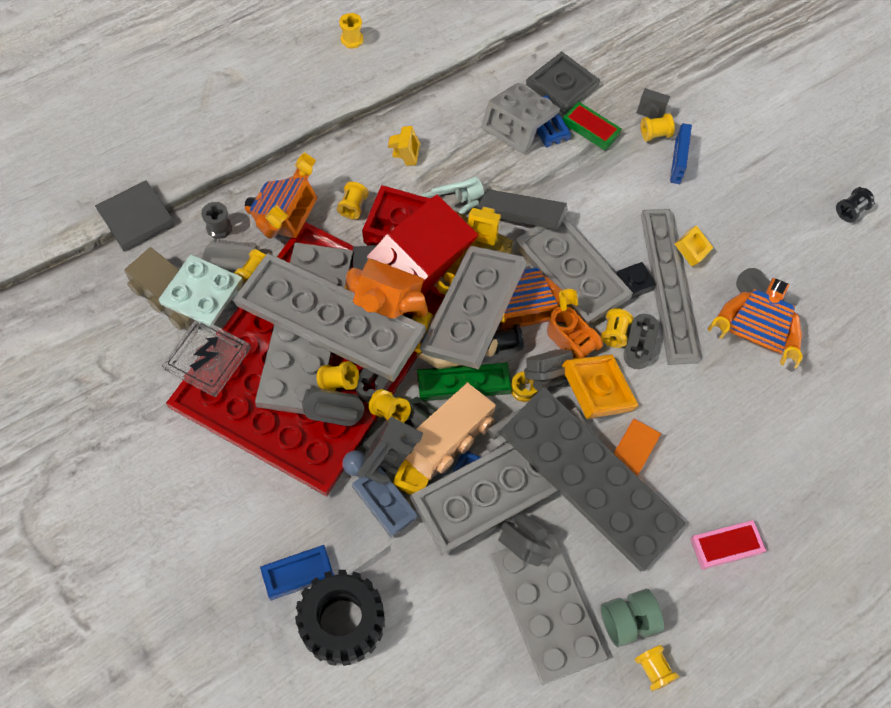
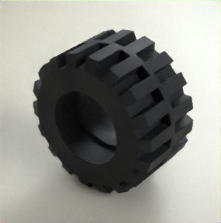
[295,569,385,666]

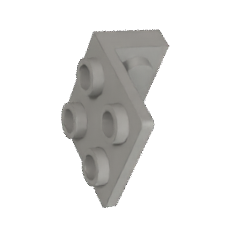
[481,83,560,154]

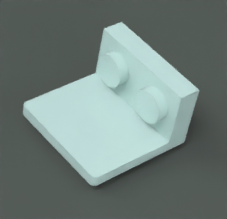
[159,254,244,327]

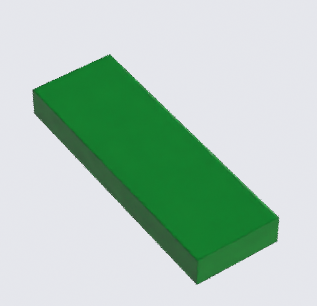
[417,362,512,401]

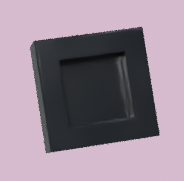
[616,262,656,299]

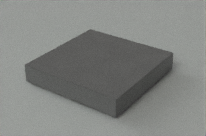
[526,51,600,114]
[95,180,175,251]

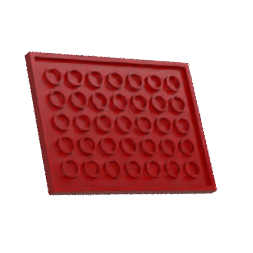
[166,222,445,497]

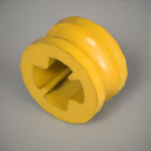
[511,371,538,402]

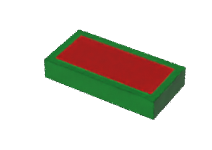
[563,102,622,151]

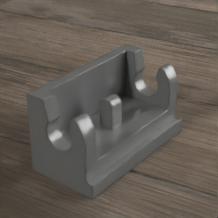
[357,417,423,485]

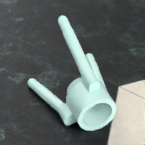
[420,177,484,216]

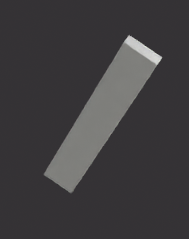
[641,209,700,365]

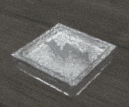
[162,320,251,397]

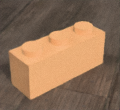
[406,382,496,480]

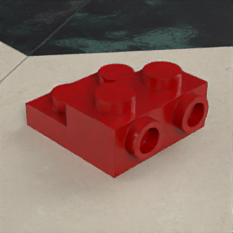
[362,185,431,246]

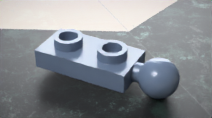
[343,450,418,538]

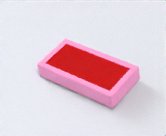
[690,520,766,570]

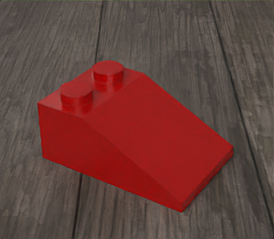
[367,194,480,295]

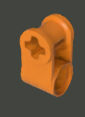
[547,306,603,359]

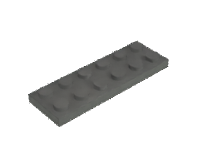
[499,387,685,572]

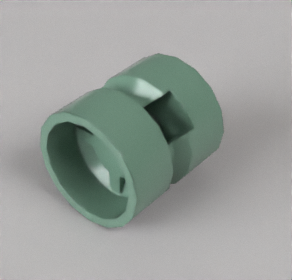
[601,588,664,647]

